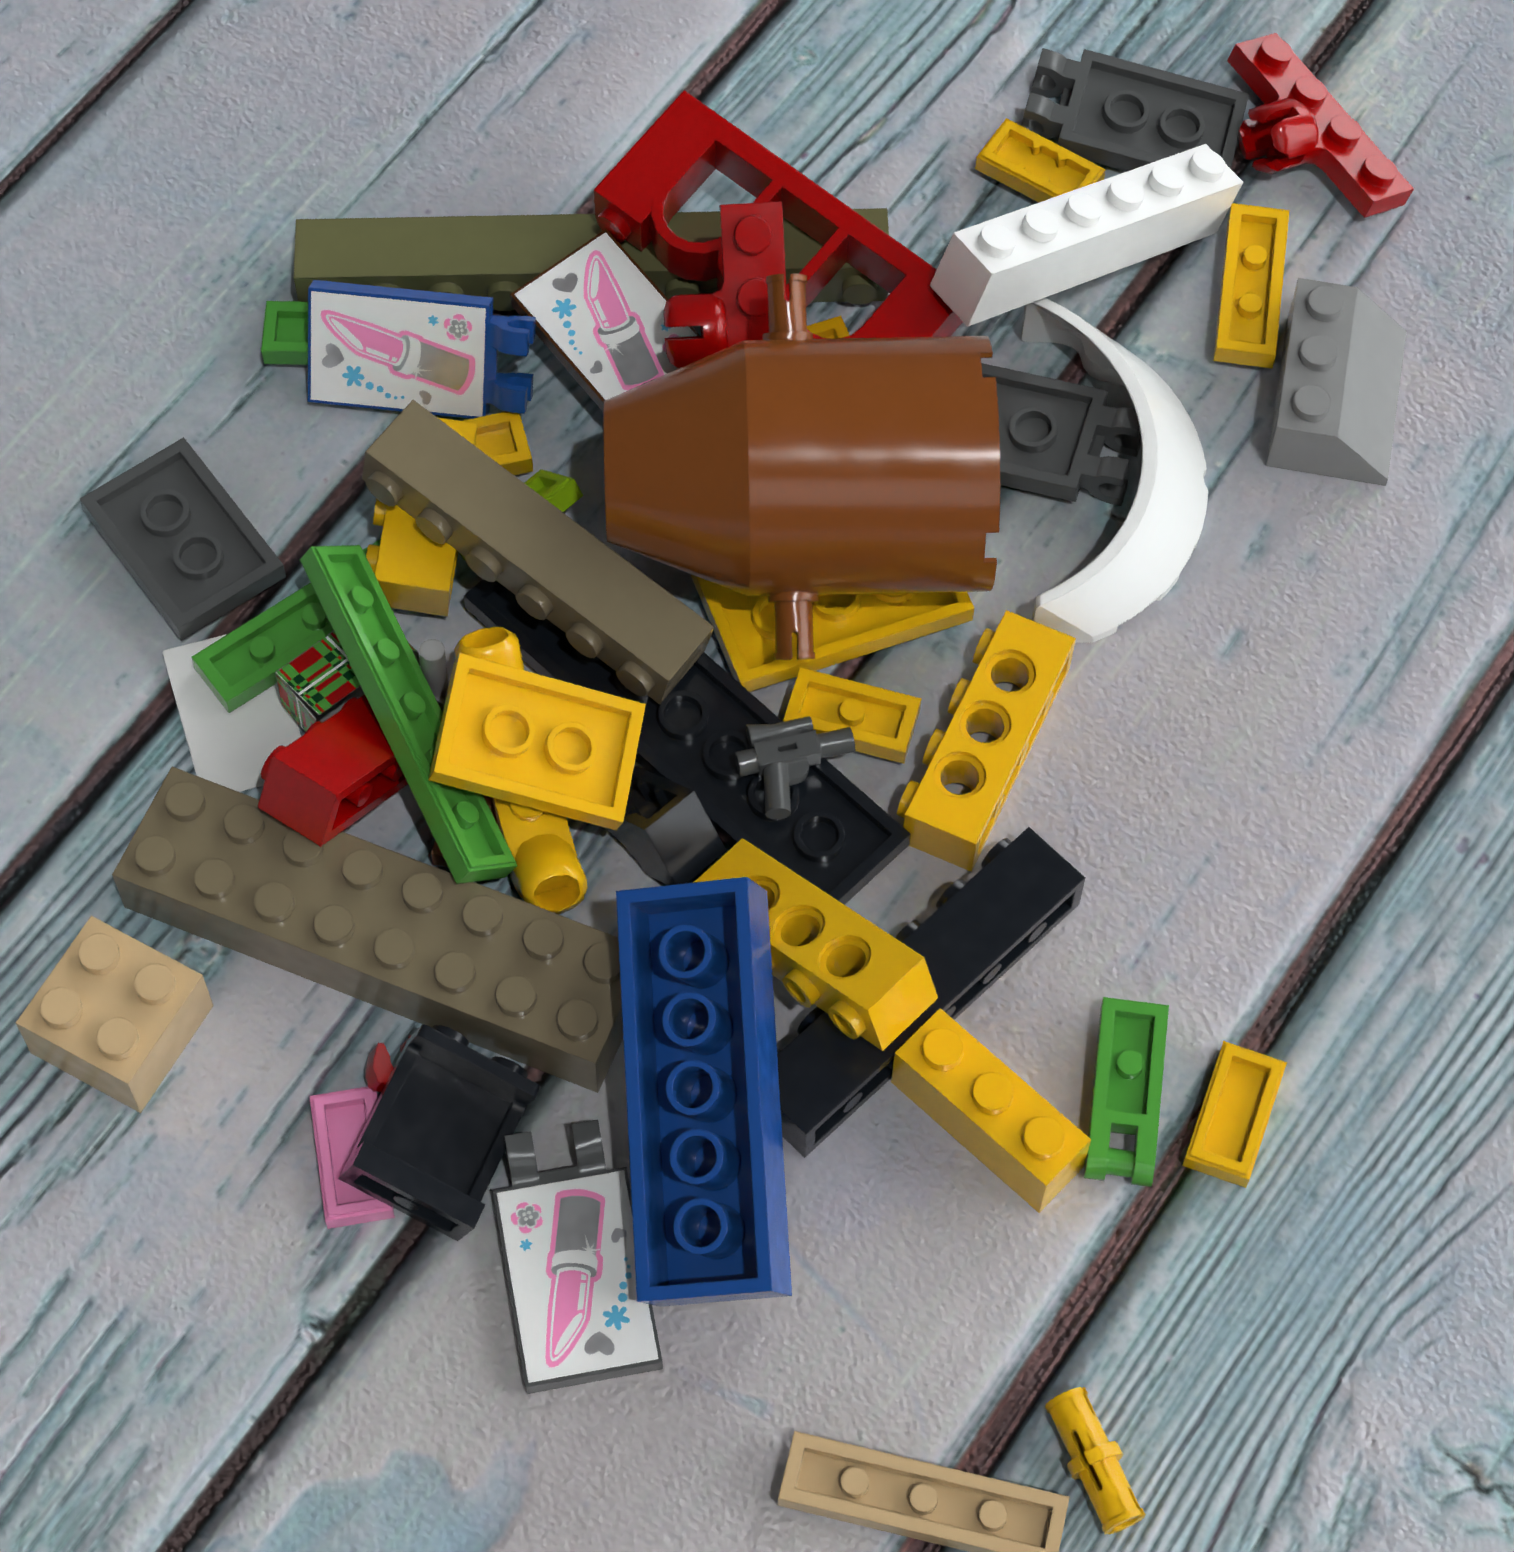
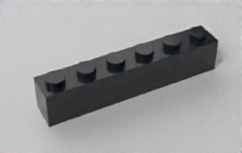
[777,827,1086,1158]

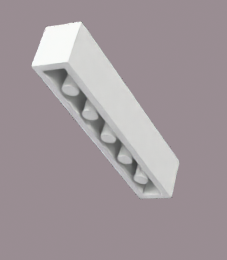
[930,144,1243,327]

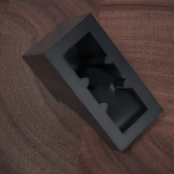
[604,765,727,885]

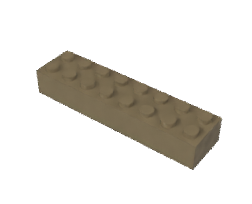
[112,766,623,1093]

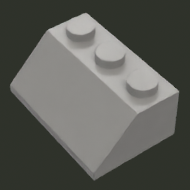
[1266,278,1406,486]

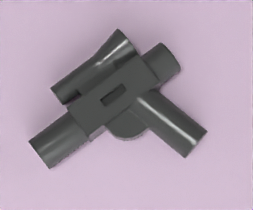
[734,716,855,819]

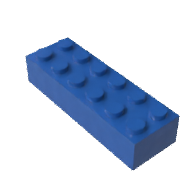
[616,877,792,1307]

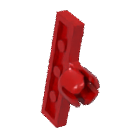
[1227,33,1414,218]
[664,201,787,368]

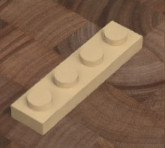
[777,1431,1070,1552]

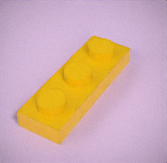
[1213,203,1290,369]

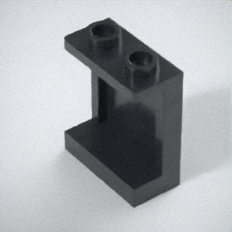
[338,1024,541,1241]

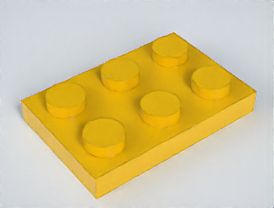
[428,653,646,831]

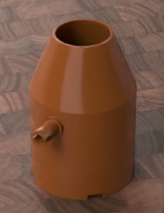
[603,274,1000,660]

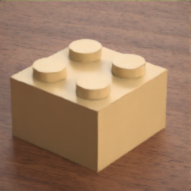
[16,916,213,1113]

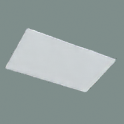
[162,634,301,792]

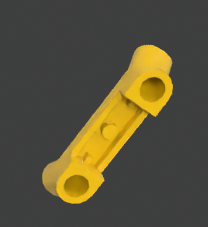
[454,627,588,914]

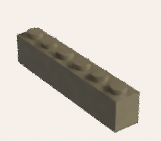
[362,400,714,704]

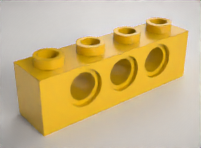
[896,610,1076,872]
[693,838,938,1051]

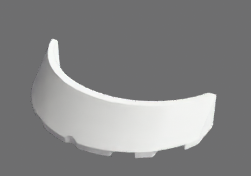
[1021,298,1208,643]

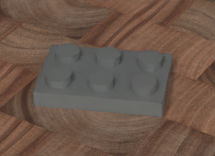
[80,437,286,641]

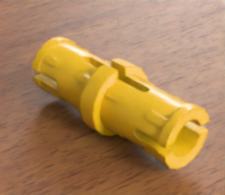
[1045,1387,1146,1535]

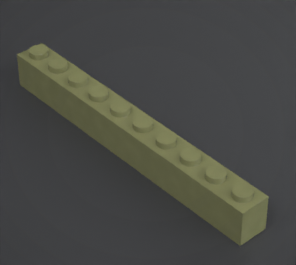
[294,208,889,311]

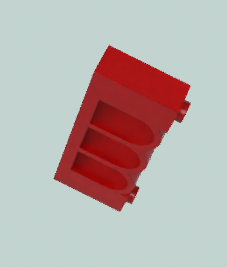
[594,90,963,339]

